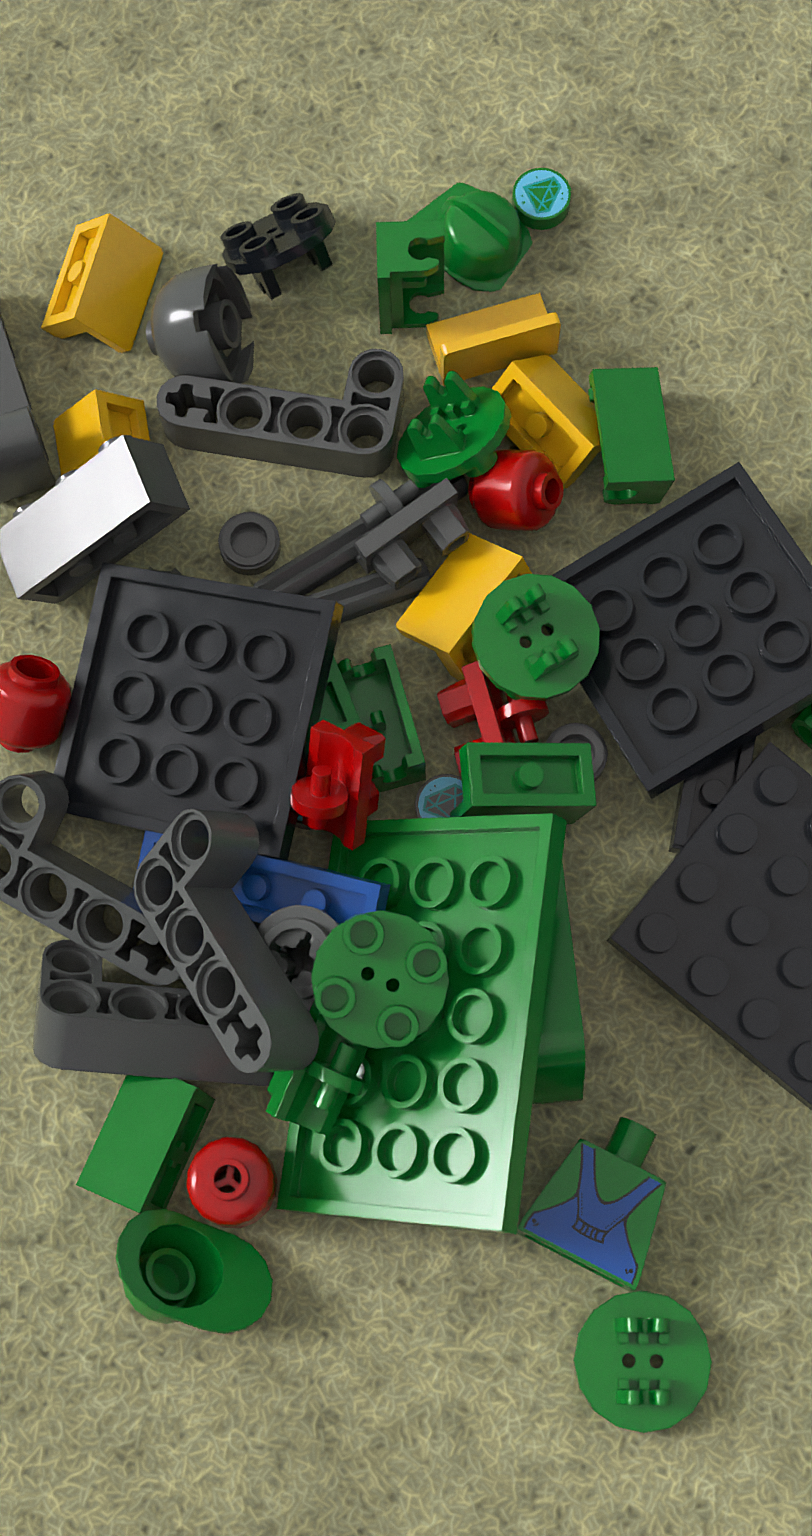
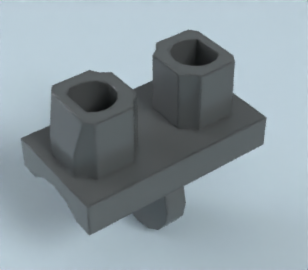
[354,478,469,590]

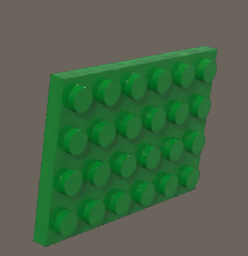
[276,813,567,1235]

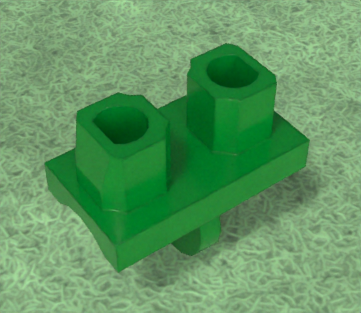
[265,1000,368,1137]

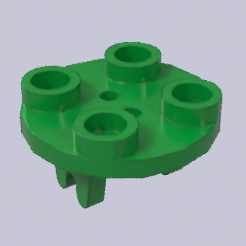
[397,371,512,488]
[471,574,600,701]
[311,910,449,1049]
[573,1290,712,1433]

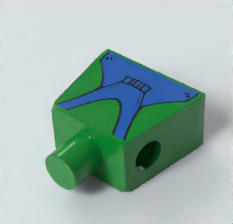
[517,1117,666,1292]

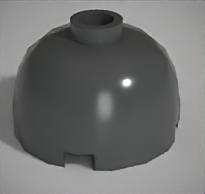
[146,264,254,383]

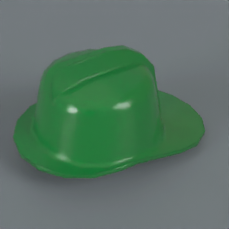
[407,183,533,292]
[116,1208,273,1334]

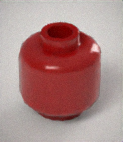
[468,450,564,531]
[0,655,71,753]
[186,1137,277,1228]

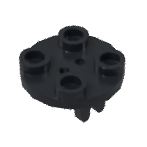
[220,193,336,300]

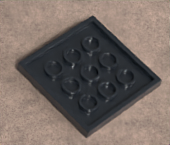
[544,462,812,799]
[54,562,344,860]
[606,742,812,1110]

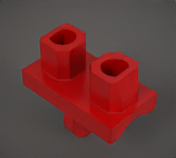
[437,661,549,775]
[290,719,386,851]

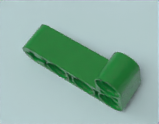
[533,862,586,1104]

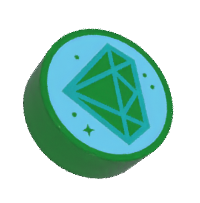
[512,168,571,230]

